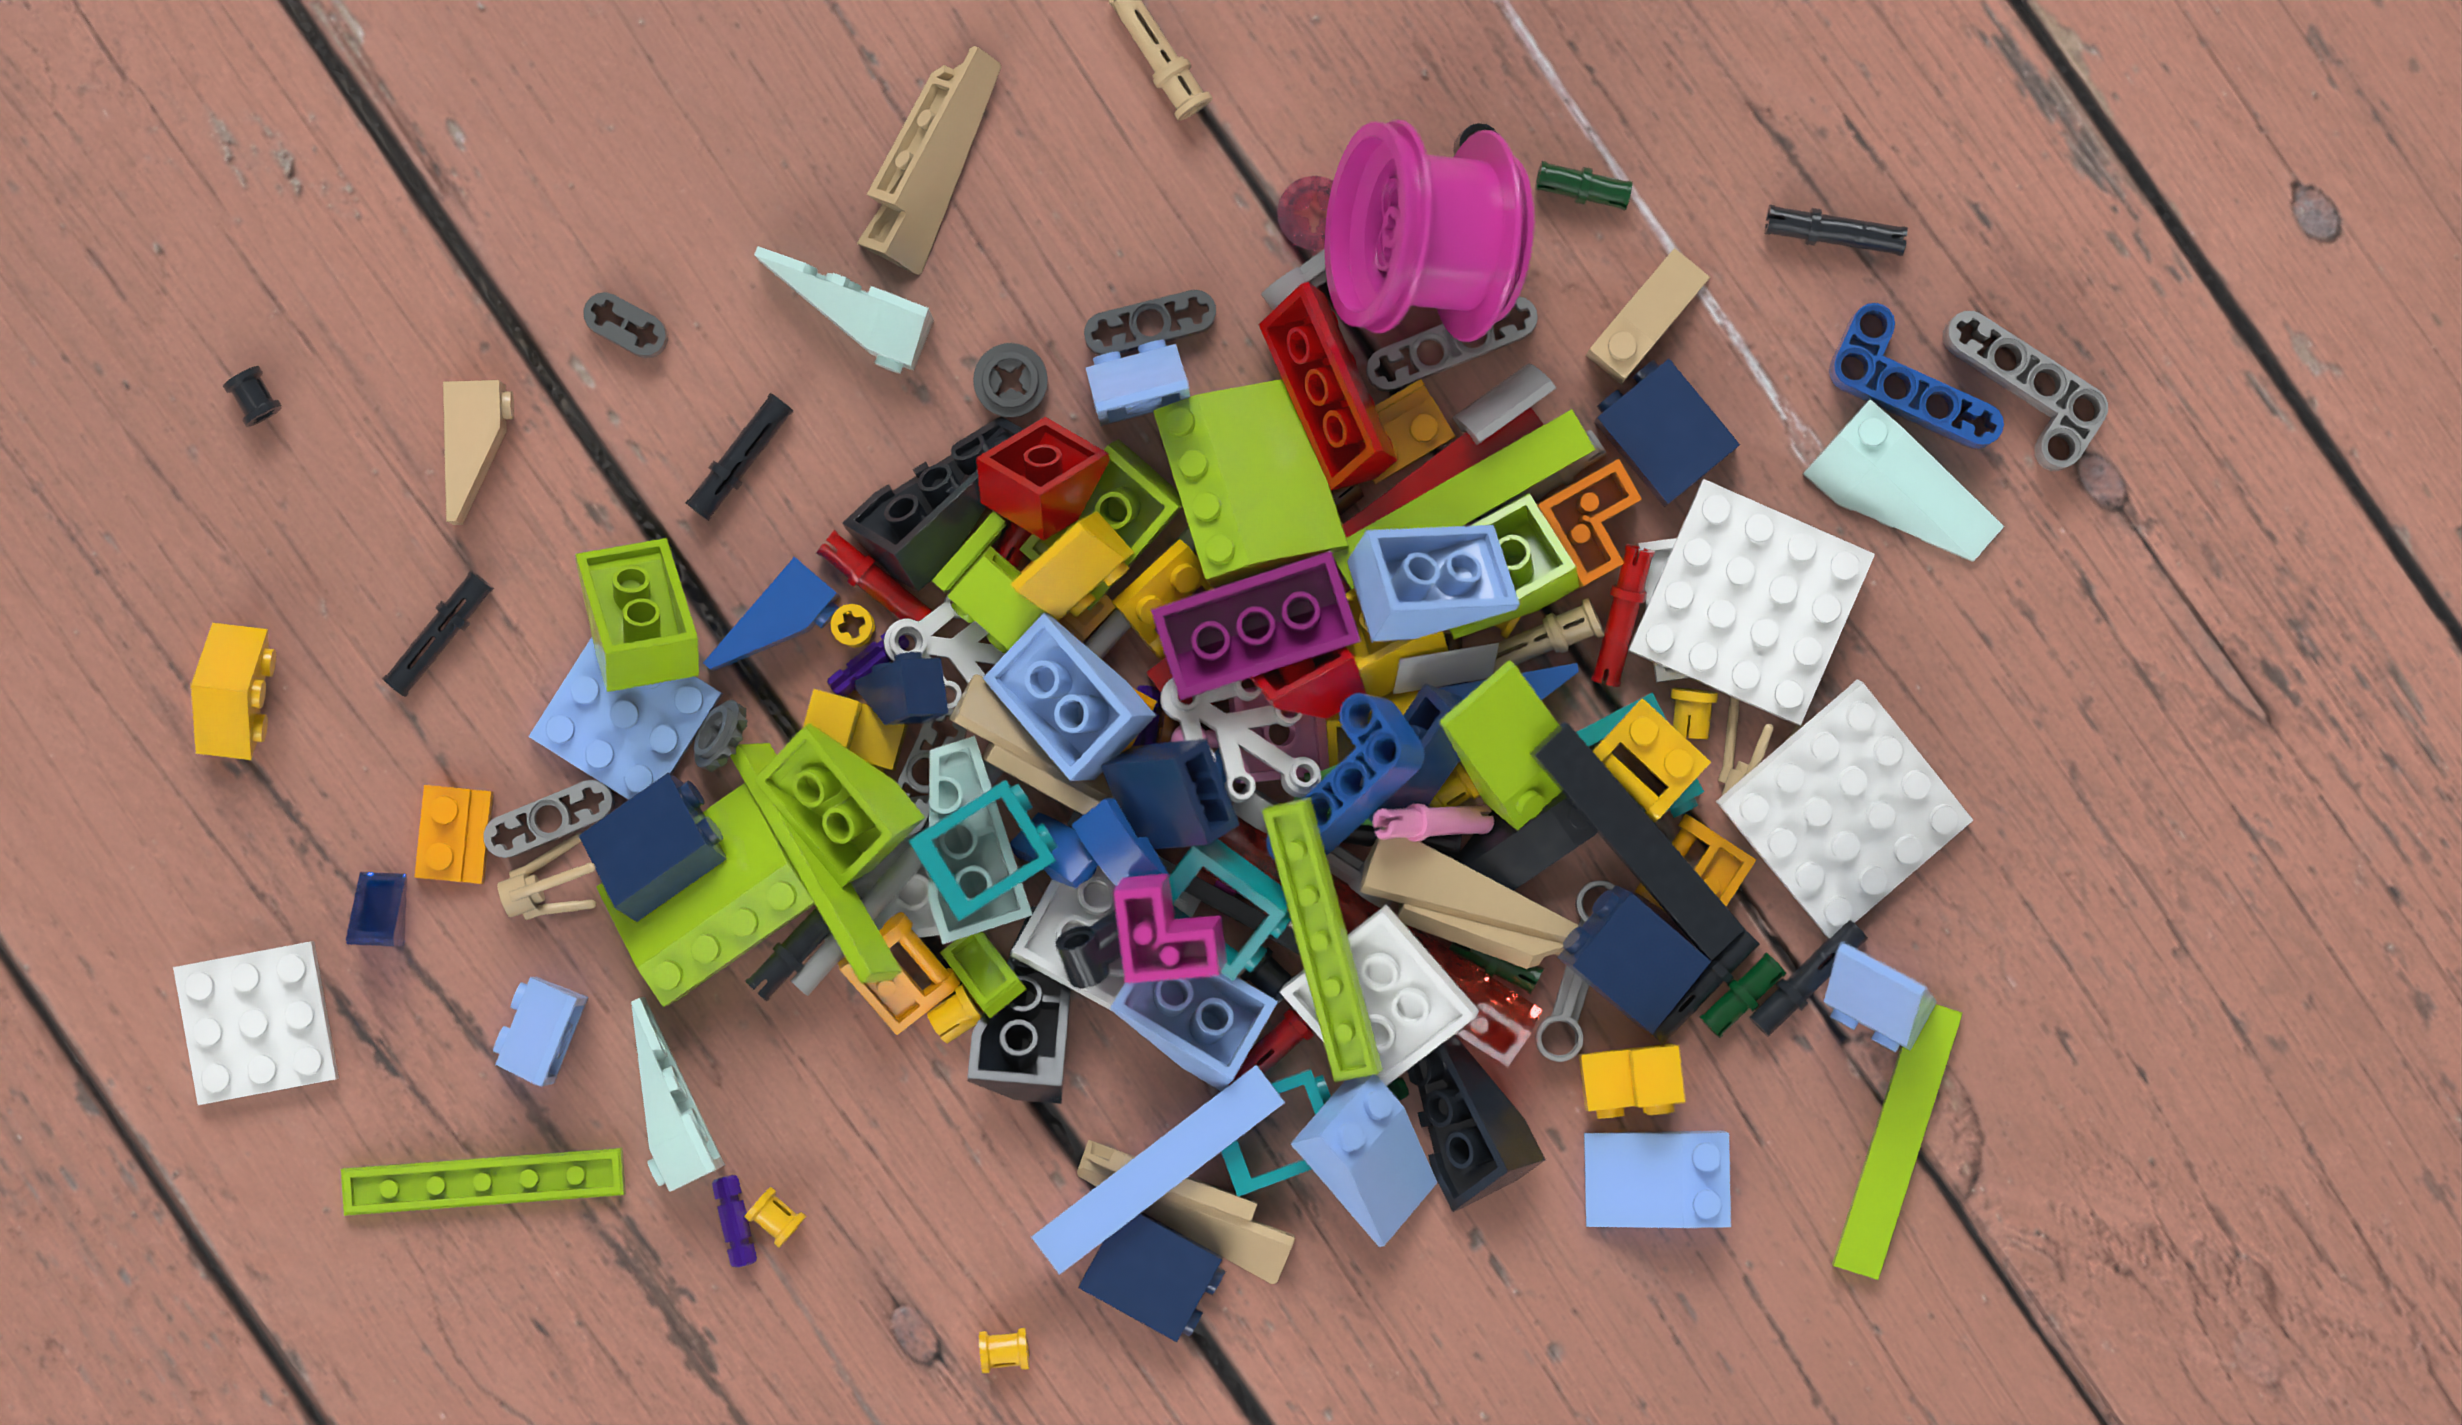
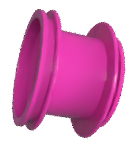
[1325,120,1534,342]

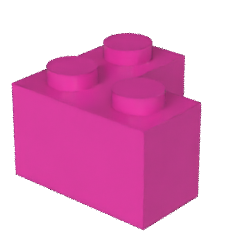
[1114,874,1227,984]

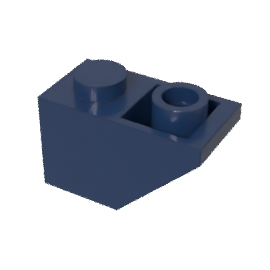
[855,652,949,725]

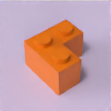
[1537,459,1642,589]

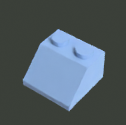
[493,977,588,1087]

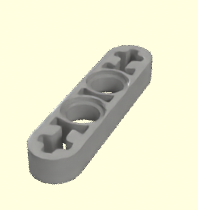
[1366,296,1538,392]

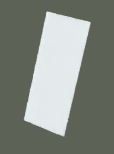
[1393,643,1499,694]

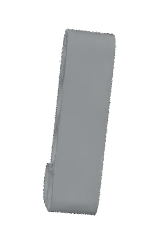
[1942,311,2108,471]

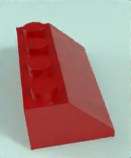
[1258,282,1398,490]

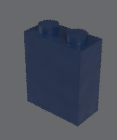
[1594,359,1740,507]
[1101,738,1240,849]
[578,772,727,922]
[1557,885,1711,1034]
[1078,1212,1226,1342]

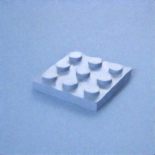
[528,637,723,800]

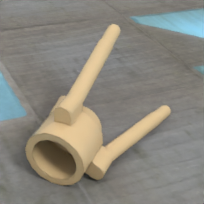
[1718,696,1804,795]
[498,832,596,920]

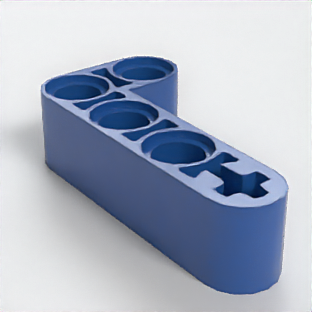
[1829,303,2004,449]
[1266,693,1425,860]

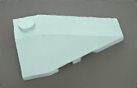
[754,246,934,374]
[1803,399,2004,562]
[928,736,1032,944]
[631,997,725,1192]

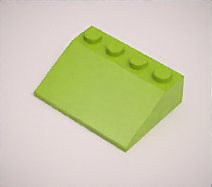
[1153,379,1350,589]
[596,783,815,1007]

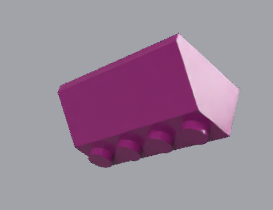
[1151,551,1361,700]

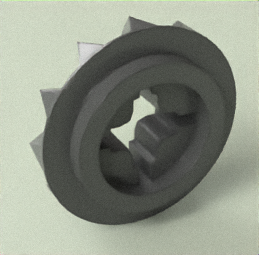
[973,343,1048,417]
[694,700,748,772]

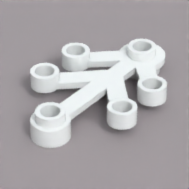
[884,595,1005,709]
[1160,678,1321,803]

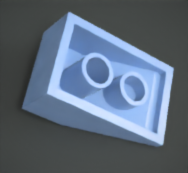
[1085,339,1190,426]
[1347,525,1520,641]
[983,613,1156,781]
[1824,942,1937,1052]
[1110,973,1278,1091]
[1291,1074,1437,1247]
[1584,1130,1731,1228]

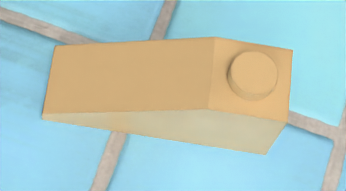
[1586,248,1710,384]
[443,380,514,525]

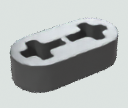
[583,292,668,358]

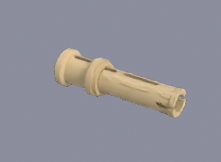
[1108,0,1213,121]
[1472,597,1605,682]

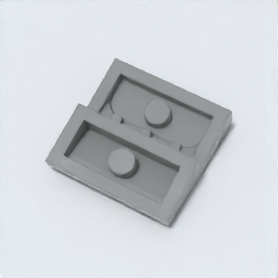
[1452,364,1556,445]

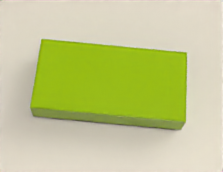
[932,511,1008,595]
[940,931,1027,1018]

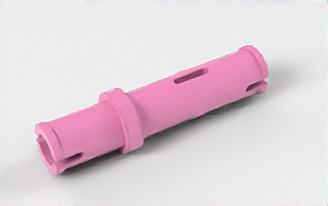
[1373,804,1494,842]

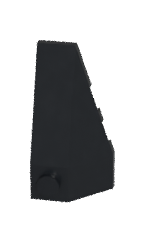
[842,416,1024,592]
[1455,792,1597,891]
[967,906,1072,1104]
[1407,1034,1546,1212]

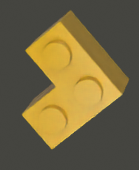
[191,623,276,760]
[803,689,909,773]
[1578,1043,1685,1119]

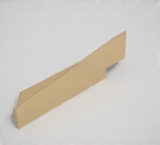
[857,46,1001,275]
[949,674,1113,815]
[1360,827,1579,969]
[1077,1140,1295,1284]

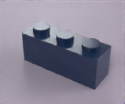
[1359,683,1464,823]

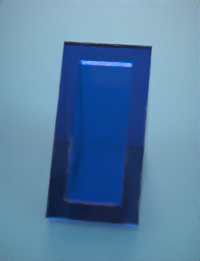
[346,872,407,946]

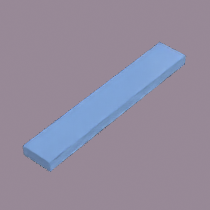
[1031,1065,1285,1275]

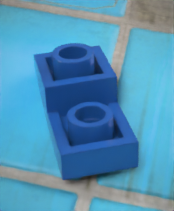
[1072,798,1170,886]
[1010,812,1098,889]

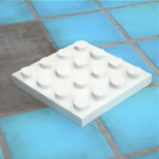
[1628,479,1875,726]
[1716,679,1973,939]

